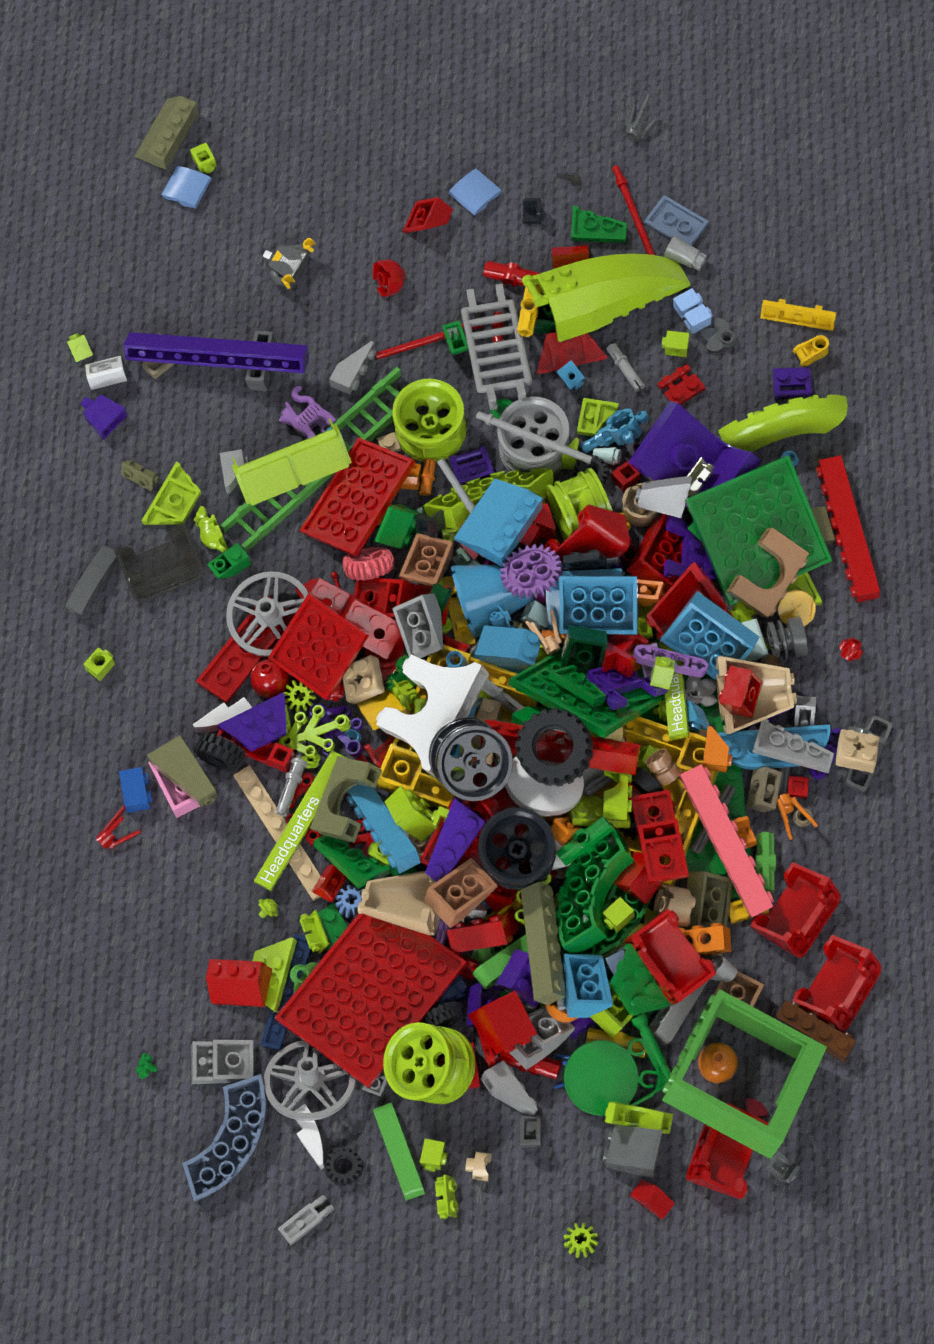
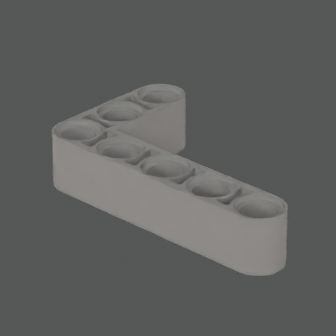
[649,955,738,1045]

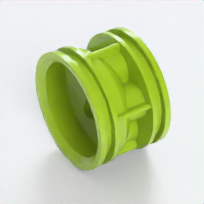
[393,379,466,462]
[545,468,612,541]
[383,1023,475,1104]

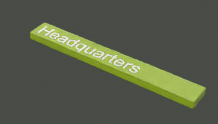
[660,642,689,741]
[254,750,346,891]

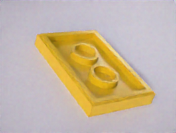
[356,689,408,730]

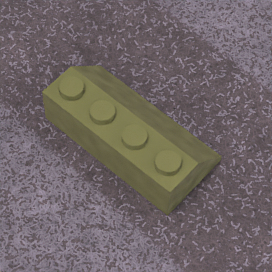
[135,96,199,170]
[682,871,733,956]

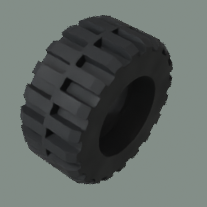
[515,708,594,787]

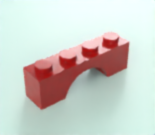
[217,730,296,773]

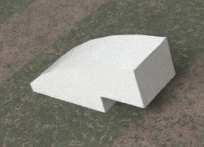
[193,697,252,733]
[295,1104,325,1170]

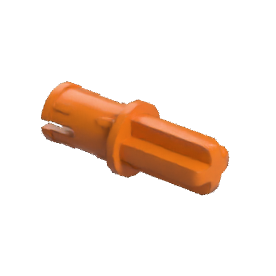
[419,458,436,496]

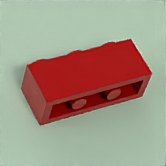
[447,915,513,953]

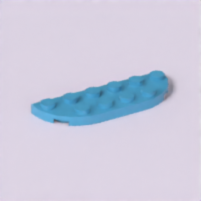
[718,724,830,770]

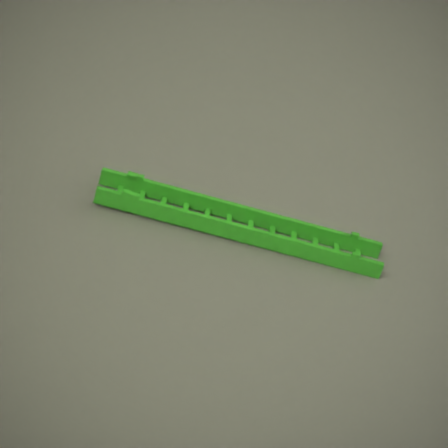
[221,367,401,553]

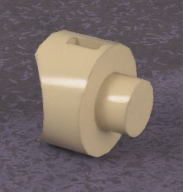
[465,1152,492,1181]

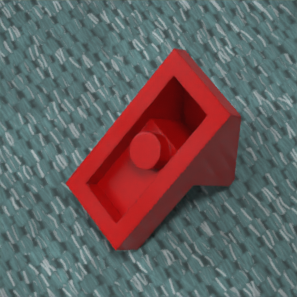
[602,641,636,677]

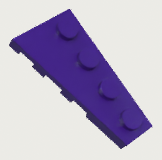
[425,797,487,882]

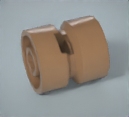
[645,748,682,786]

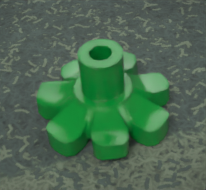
[136,1053,157,1079]

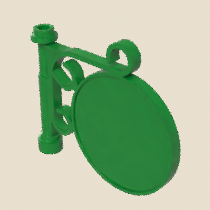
[563,1013,671,1126]

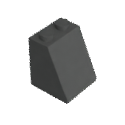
[603,1125,663,1178]

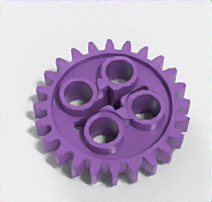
[500,544,563,600]

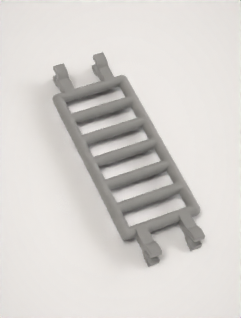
[461,284,532,410]

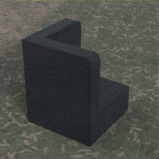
[522,198,541,224]
[415,510,446,537]

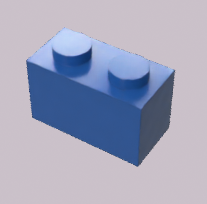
[119,767,153,813]

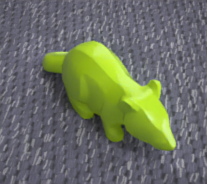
[194,506,228,553]

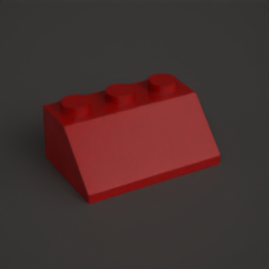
[206,959,272,1007]

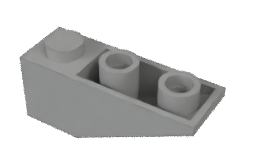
[329,341,376,395]
[481,1061,538,1116]

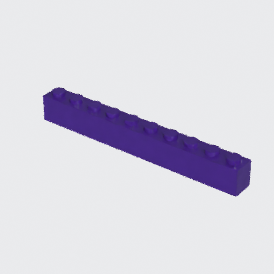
[123,332,309,373]

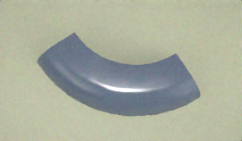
[182,1074,266,1202]

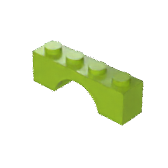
[603,770,632,820]

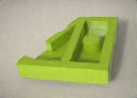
[577,398,619,437]

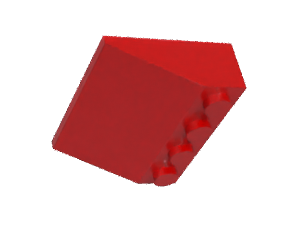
[627,513,683,592]

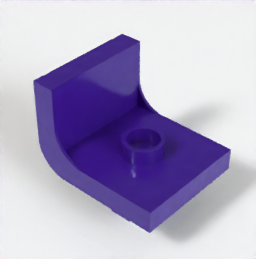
[628,401,761,513]

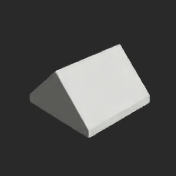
[85,356,127,390]

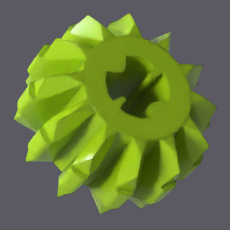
[283,680,316,712]
[564,1223,598,1258]

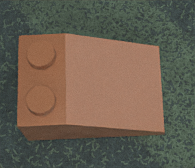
[399,533,453,586]
[424,858,498,928]

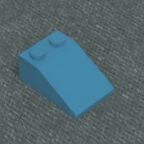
[474,625,541,673]

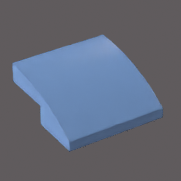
[161,166,212,208]
[448,169,501,215]

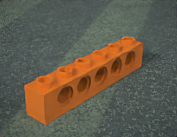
[679,923,731,956]

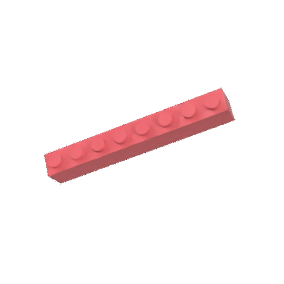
[679,764,774,918]

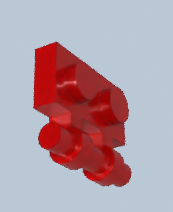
[657,364,705,405]

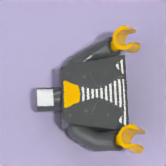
[262,238,316,289]

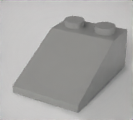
[392,594,443,659]

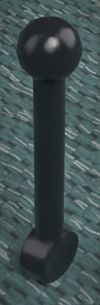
[476,1055,484,1096]

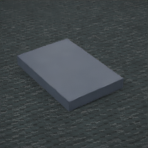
[644,195,709,246]

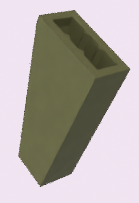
[147,735,218,807]

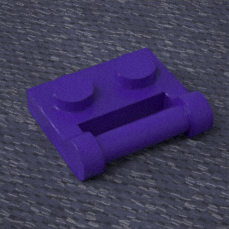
[773,367,812,400]
[448,445,494,485]

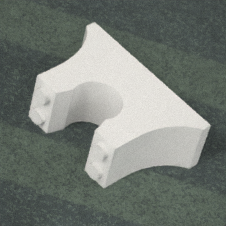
[376,655,489,778]

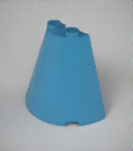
[451,564,534,638]

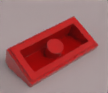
[311,864,347,902]

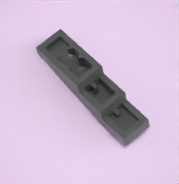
[65,545,120,615]

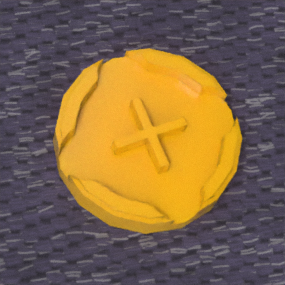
[777,590,816,626]

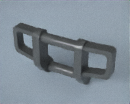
[835,715,892,792]

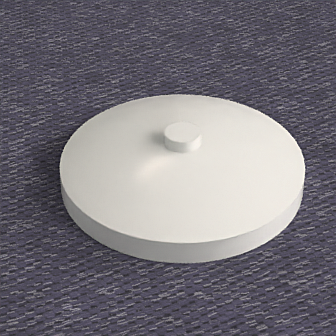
[505,756,584,816]

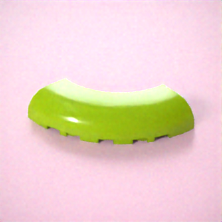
[718,395,848,453]
[423,468,554,529]

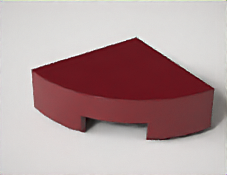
[744,1098,768,1118]

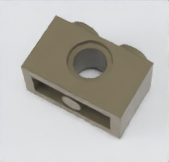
[746,767,782,813]

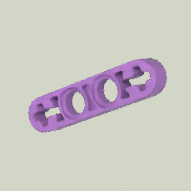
[633,645,708,678]

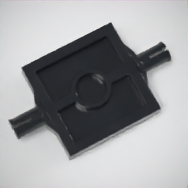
[561,550,621,571]

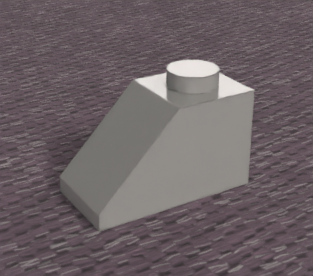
[220,449,248,494]
[794,695,816,727]

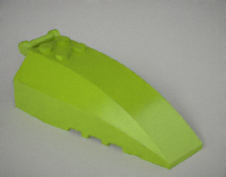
[522,254,690,342]

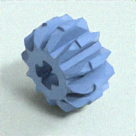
[335,885,363,918]

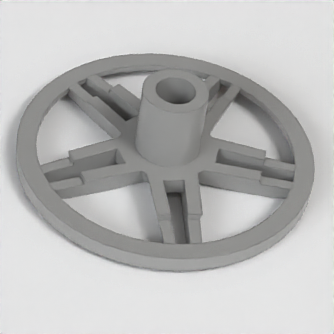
[226,572,309,657]
[264,1040,356,1121]

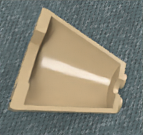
[716,656,797,734]
[358,871,440,935]

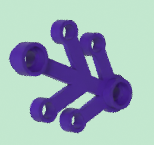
[309,703,364,757]

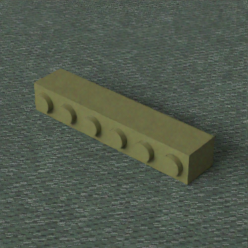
[521,882,566,1005]

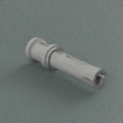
[275,758,308,817]

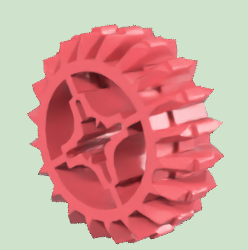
[342,546,394,581]

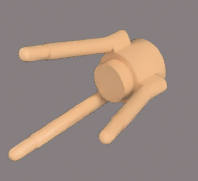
[525,610,562,655]

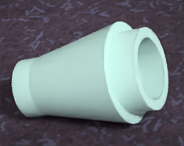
[593,447,622,466]

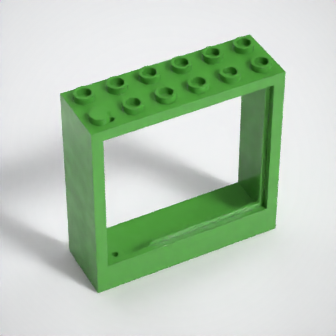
[662,989,827,1159]

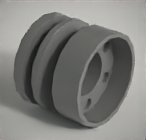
[766,616,808,660]

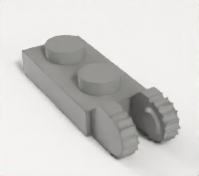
[278,1195,334,1245]

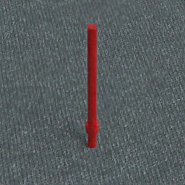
[612,165,655,255]
[376,324,483,360]

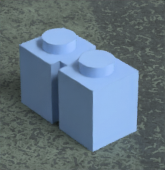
[673,288,713,334]

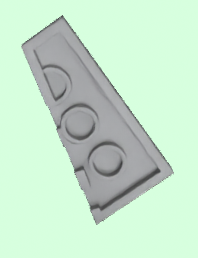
[753,719,834,773]

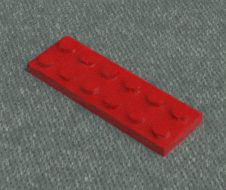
[196,596,295,704]

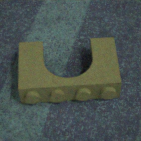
[310,756,382,843]

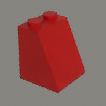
[468,990,537,1055]

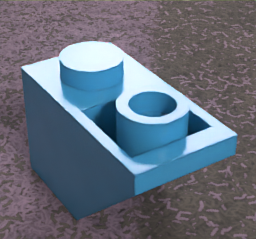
[686,700,710,732]

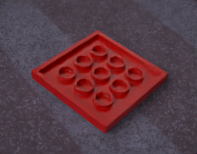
[268,594,369,700]

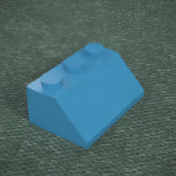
[561,954,613,1018]

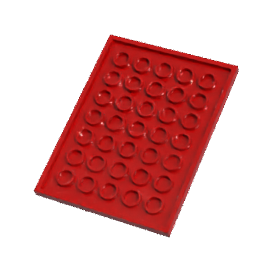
[275,914,467,1089]

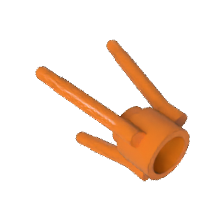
[776,794,818,840]

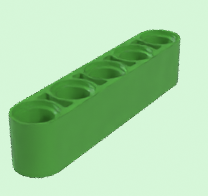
[473,935,528,990]
[373,1102,425,1201]

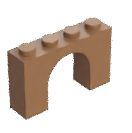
[726,527,809,618]

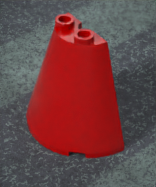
[645,561,733,647]

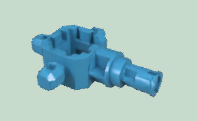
[580,409,650,454]

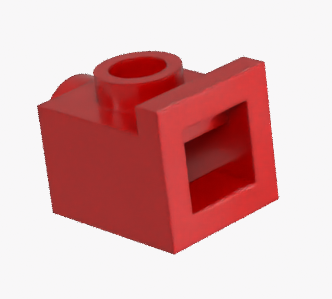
[611,460,641,493]

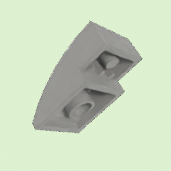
[510,1005,575,1069]
[191,1040,253,1084]

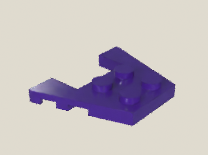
[664,515,716,582]
[587,667,668,710]

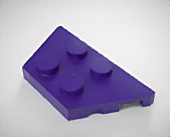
[218,693,286,751]

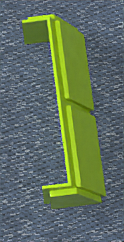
[231,419,352,505]

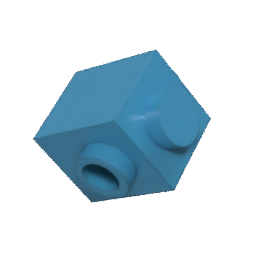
[557,361,585,390]

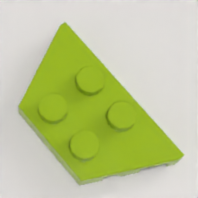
[142,461,201,525]
[252,938,297,1013]

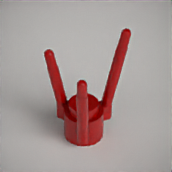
[95,806,141,849]

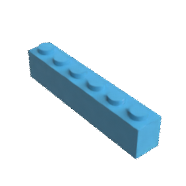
[346,785,420,874]

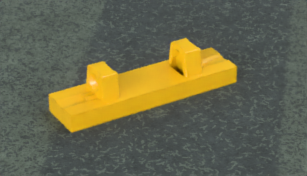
[760,299,836,331]
[443,576,476,646]

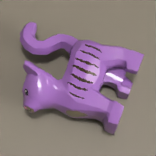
[279,385,336,439]

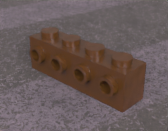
[775,1000,856,1063]

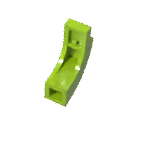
[605,1102,673,1134]

